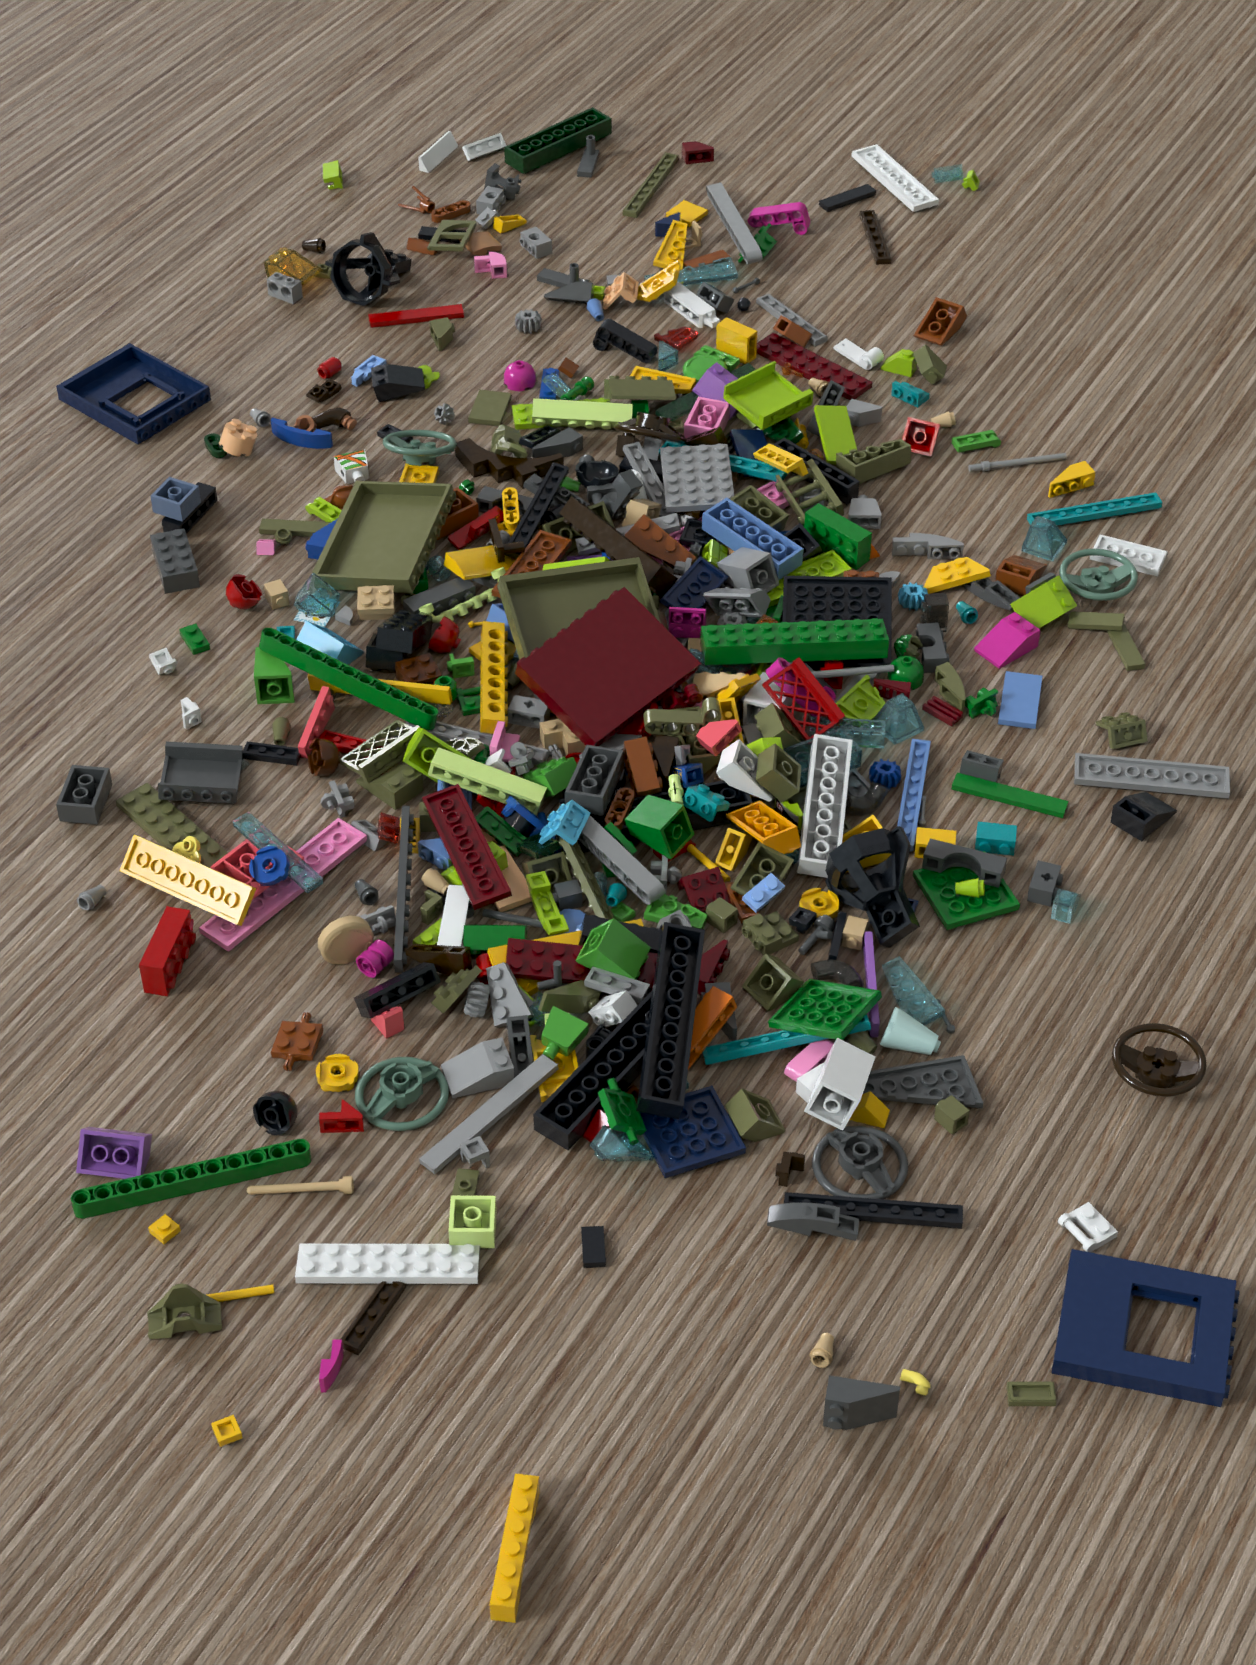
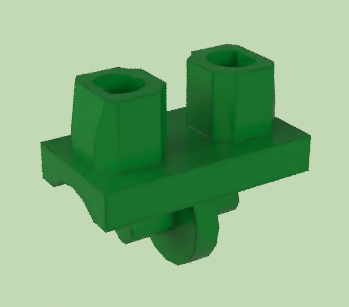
[965,688,998,719]

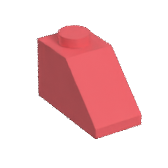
[696,719,742,757]

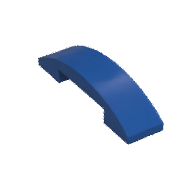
[271,418,333,449]

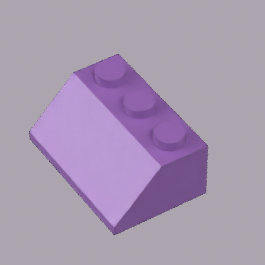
[692,362,739,420]
[76,1127,152,1179]

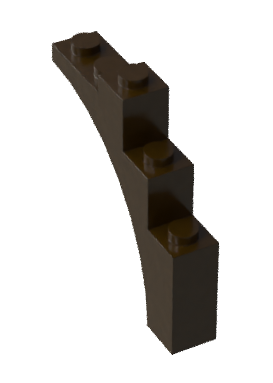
[455,438,564,489]

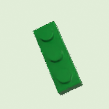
[475,806,530,857]

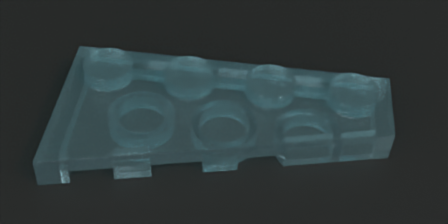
[882,956,945,1026]

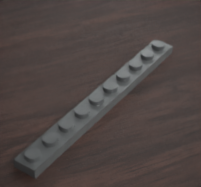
[394,806,414,973]

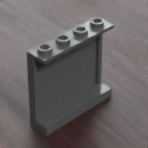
[158,741,243,804]

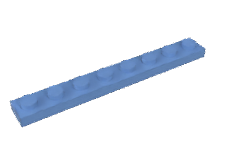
[897,739,931,851]

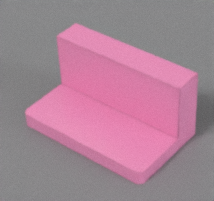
[489,721,520,762]

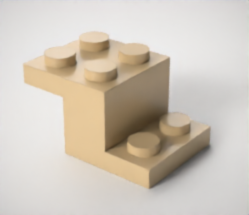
[357,585,395,620]

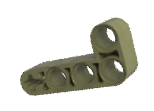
[643,697,721,736]

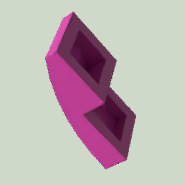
[319,1340,344,1392]

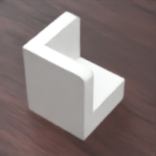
[485,748,512,773]

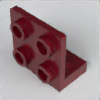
[677,866,731,912]

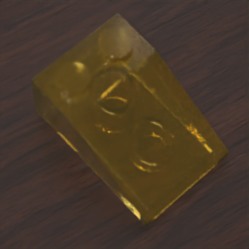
[263,247,322,285]

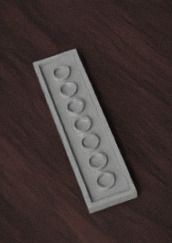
[1074,753,1230,799]

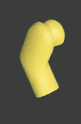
[900,1369,930,1396]

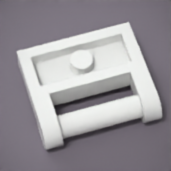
[1058,1202,1118,1252]

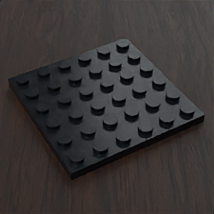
[782,576,892,668]

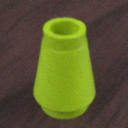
[955,878,985,898]

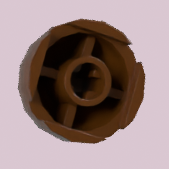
[308,738,342,777]

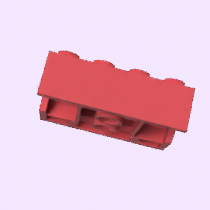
[210,828,304,900]

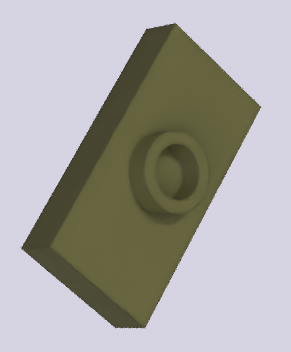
[450,1168,480,1201]

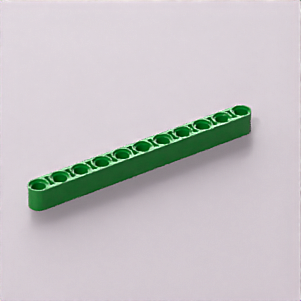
[259,628,439,730]
[71,1139,311,1219]

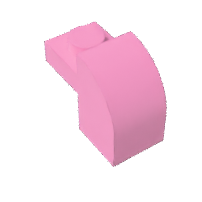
[474,252,507,279]

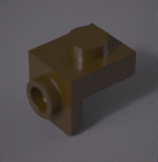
[775,1151,805,1187]

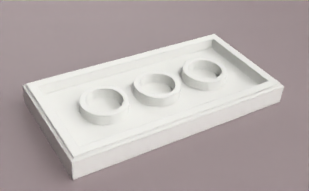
[1090,535,1168,577]

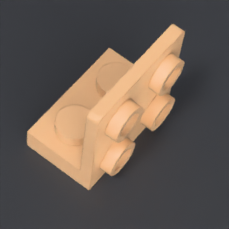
[603,272,639,310]

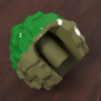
[894,634,923,658]

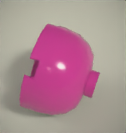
[504,360,536,391]

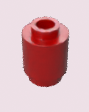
[317,357,342,379]
[476,953,492,985]

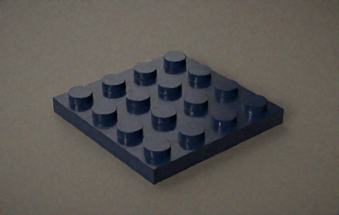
[640,1086,746,1178]

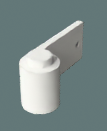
[833,338,884,370]

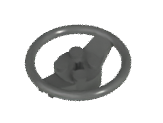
[812,1125,908,1199]

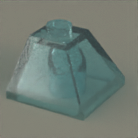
[1021,516,1067,562]
[294,572,340,617]
[872,693,924,745]
[589,1125,654,1162]

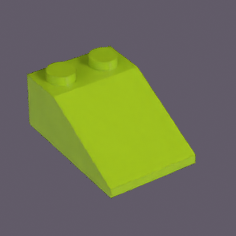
[1010,575,1077,628]

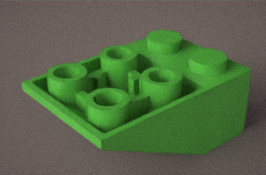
[522,756,577,797]

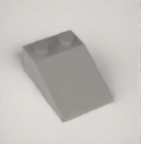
[441,1038,514,1098]

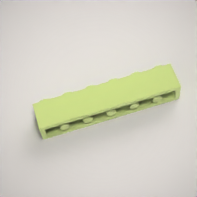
[532,398,633,429]
[428,747,547,816]

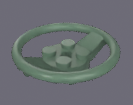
[383,430,457,466]
[1059,548,1138,601]
[355,1057,449,1131]

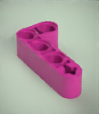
[748,202,811,235]
[766,658,836,719]

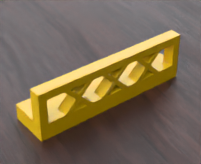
[753,444,808,476]

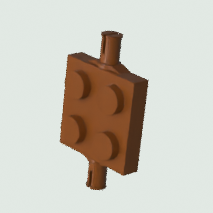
[271,1012,324,1071]

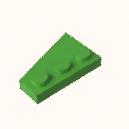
[644,894,707,929]

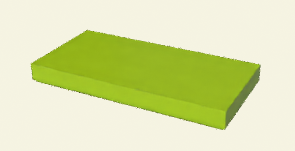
[814,405,858,464]

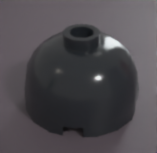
[253,1091,298,1136]

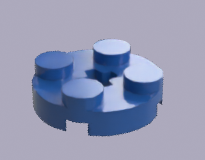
[249,846,290,886]

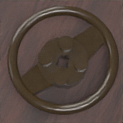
[614,412,686,444]
[1112,1023,1207,1097]

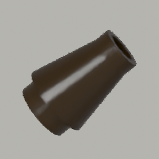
[302,238,326,253]

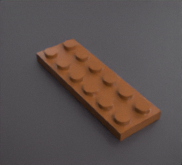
[492,530,572,598]

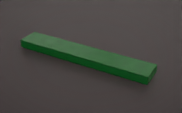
[951,772,1069,818]

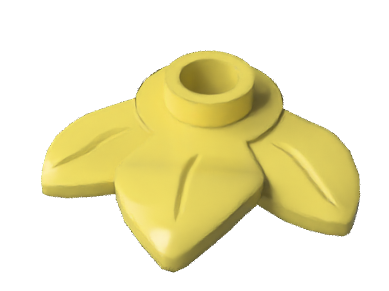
[172,836,201,863]

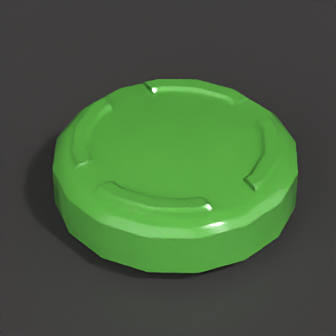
[683,354,727,384]

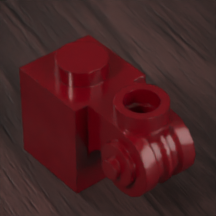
[660,684,703,710]

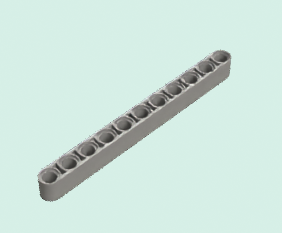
[706,182,763,265]

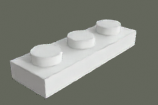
[462,133,506,161]

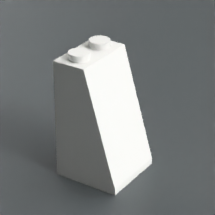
[743,672,792,725]
[804,1038,875,1131]

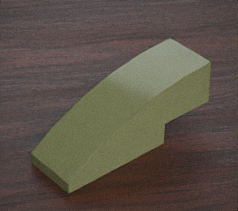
[935,662,966,714]

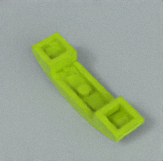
[526,871,569,936]

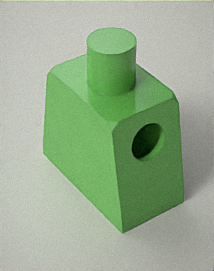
[541,1006,589,1060]

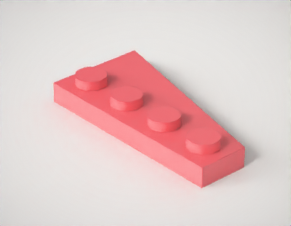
[298,686,335,759]

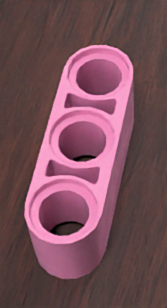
[784,1039,834,1082]

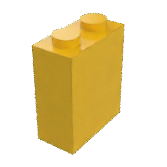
[716,317,757,365]

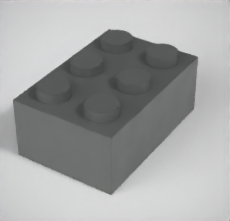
[56,765,112,824]

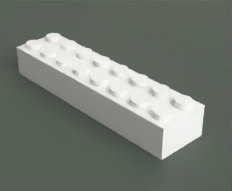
[797,734,853,878]

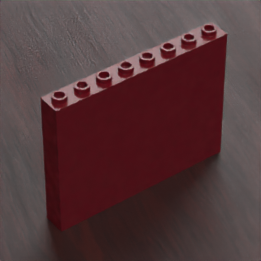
[515,587,701,746]

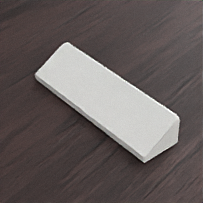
[419,131,458,173]
[437,885,469,946]

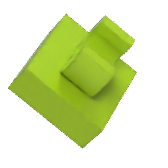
[962,170,980,191]

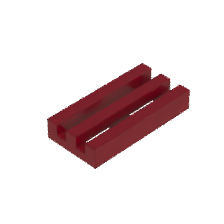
[922,696,964,727]

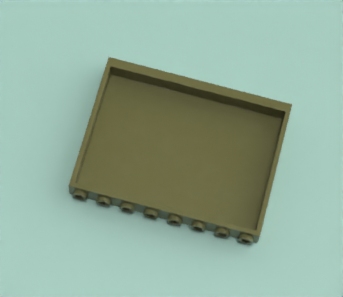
[311,481,456,593]
[497,557,661,660]

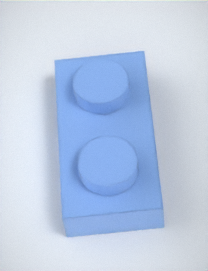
[742,873,785,913]

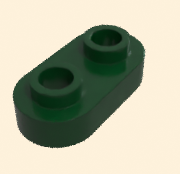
[204,433,227,458]

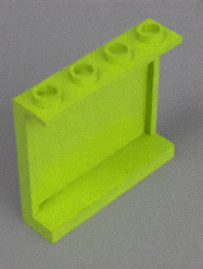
[723,361,814,430]

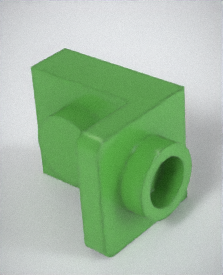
[447,653,475,678]

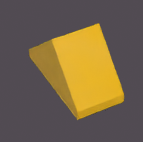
[849,1091,890,1128]

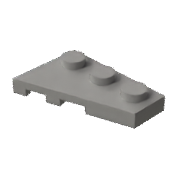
[486,962,535,1028]

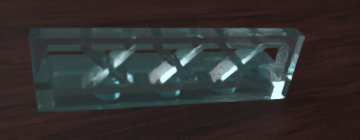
[809,716,885,749]

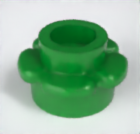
[459,479,475,495]

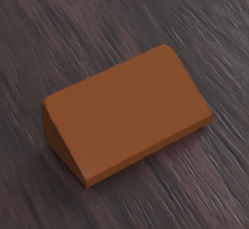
[407,238,439,255]

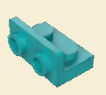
[891,381,930,408]

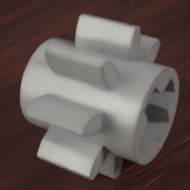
[434,403,455,425]

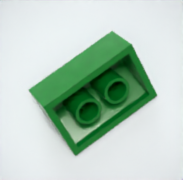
[463,924,527,954]

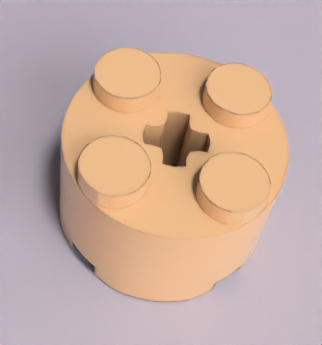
[219,419,257,457]

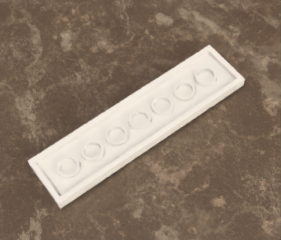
[852,144,939,212]
[295,1244,480,1284]

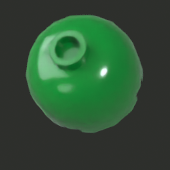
[887,656,924,690]

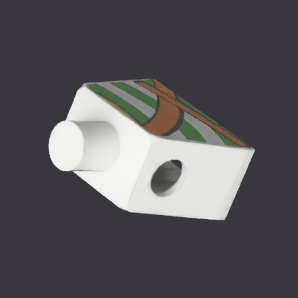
[334,450,369,484]

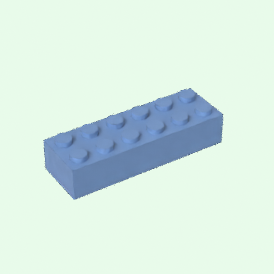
[702,498,804,580]

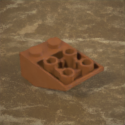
[995,555,1047,595]

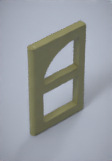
[427,220,477,251]

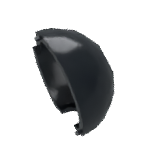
[576,460,619,488]

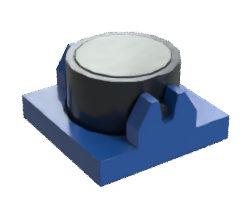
[501,796,546,838]

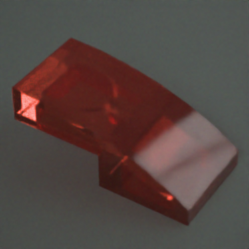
[377,812,400,844]

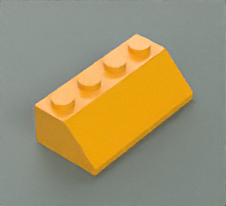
[726,800,801,854]

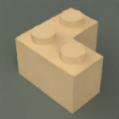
[622,499,662,527]
[539,719,586,755]

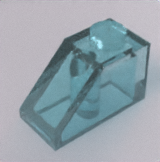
[1051,889,1081,924]

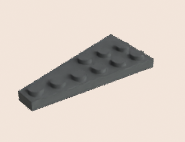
[863,1055,983,1109]

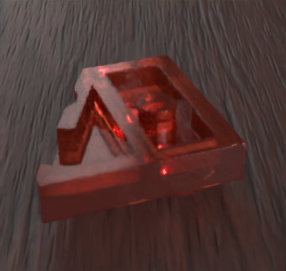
[654,326,698,351]

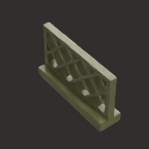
[339,719,421,783]

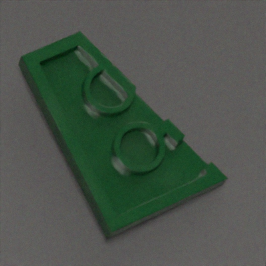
[756,417,805,444]

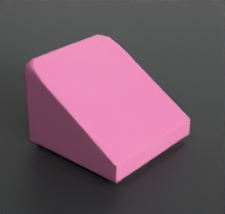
[256,539,276,555]

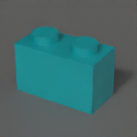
[975,821,1017,856]

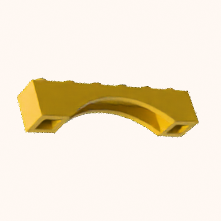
[489,1473,540,1623]

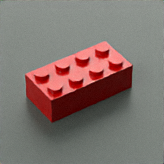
[139,906,196,997]

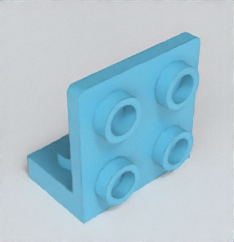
[538,800,591,845]

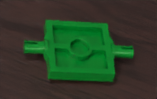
[598,1078,646,1145]

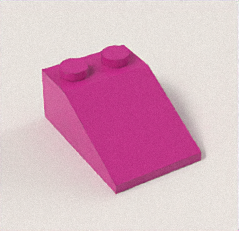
[974,612,1040,669]

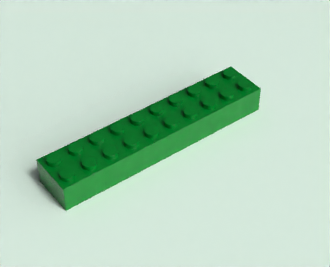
[700,618,889,665]

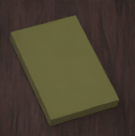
[468,390,512,426]

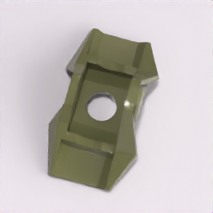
[490,424,527,458]
[147,1283,222,1339]

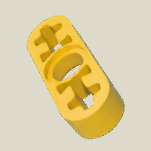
[502,487,520,530]

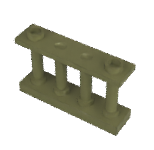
[775,459,844,526]

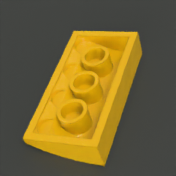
[444,545,516,580]

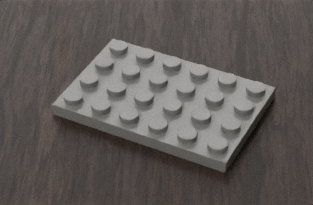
[660,444,734,513]

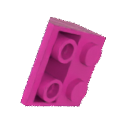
[669,607,706,638]

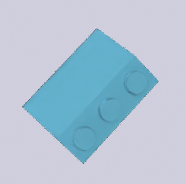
[296,621,364,665]

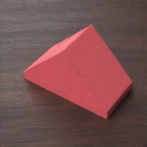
[370,1007,404,1039]

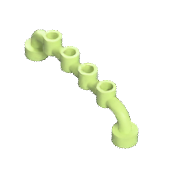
[419,567,506,623]

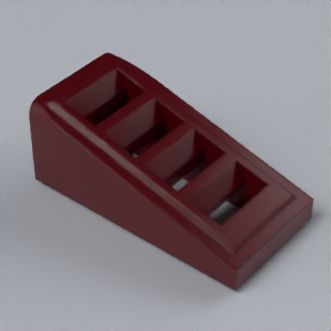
[873,678,911,704]

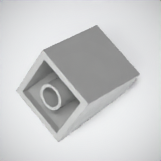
[717,547,779,593]

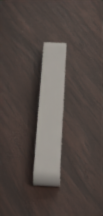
[578,816,666,905]

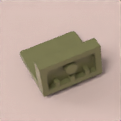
[1096,712,1148,749]

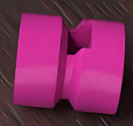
[356,940,394,978]

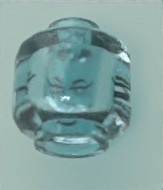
[426,555,452,581]

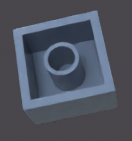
[150,477,201,522]

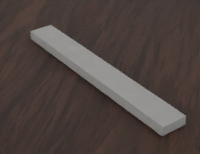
[406,721,550,766]
[419,1054,559,1174]

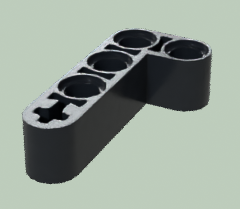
[593,319,658,363]

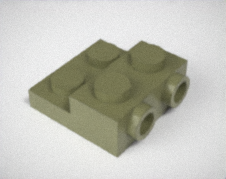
[742,911,799,955]
[431,965,482,1014]

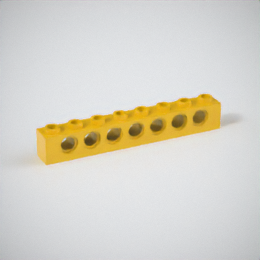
[480,621,508,734]

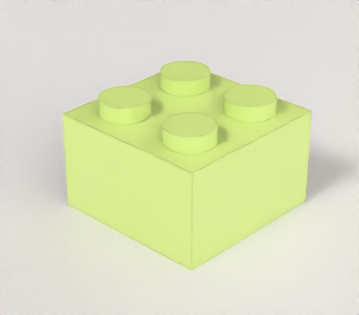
[448,1195,497,1248]

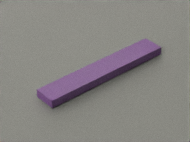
[863,932,880,1037]

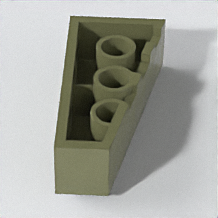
[836,439,911,484]

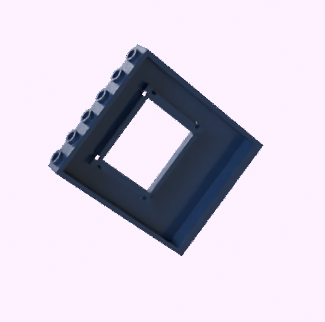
[56,343,211,445]
[1051,1249,1240,1407]

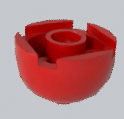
[225,574,262,610]
[428,616,461,654]

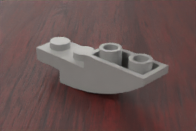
[892,533,964,559]

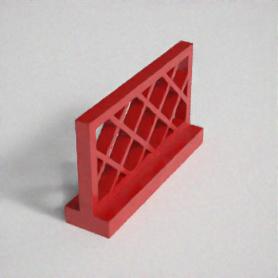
[762,657,845,744]

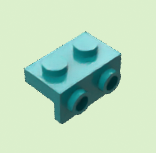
[683,784,730,822]

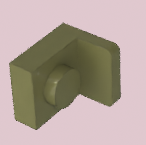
[420,889,444,925]

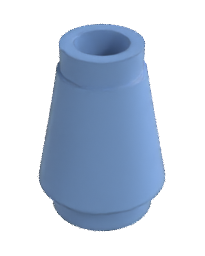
[587,298,604,321]

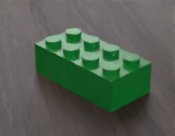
[804,503,872,570]

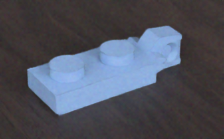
[351,355,387,386]

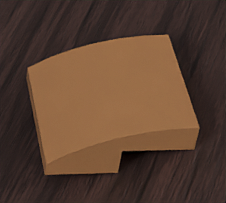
[459,232,502,256]

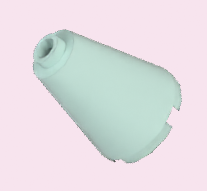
[880,1007,941,1055]

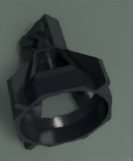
[325,232,412,306]
[825,826,920,948]

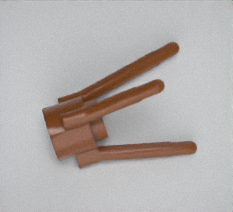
[398,186,435,214]

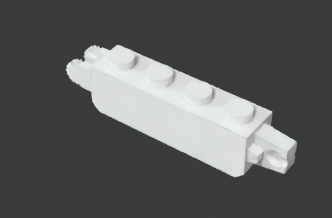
[663,281,720,328]

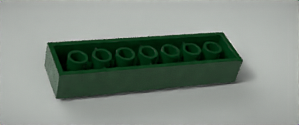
[504,107,612,174]

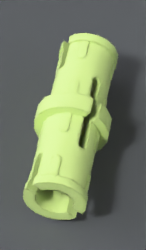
[668,774,684,805]

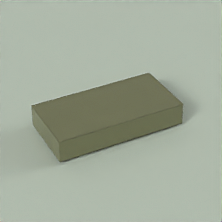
[1006,1382,1057,1406]

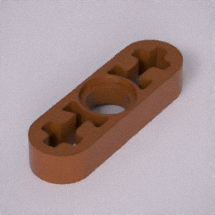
[431,200,471,223]
[605,788,634,831]

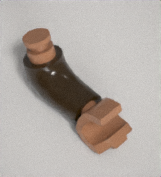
[294,407,357,432]

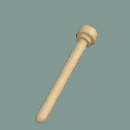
[247,1176,354,1195]

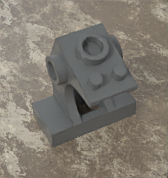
[484,163,522,200]

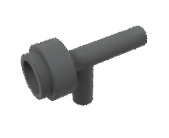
[798,914,835,955]
[537,960,567,990]

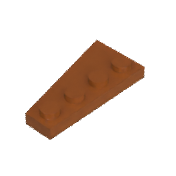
[624,514,697,567]

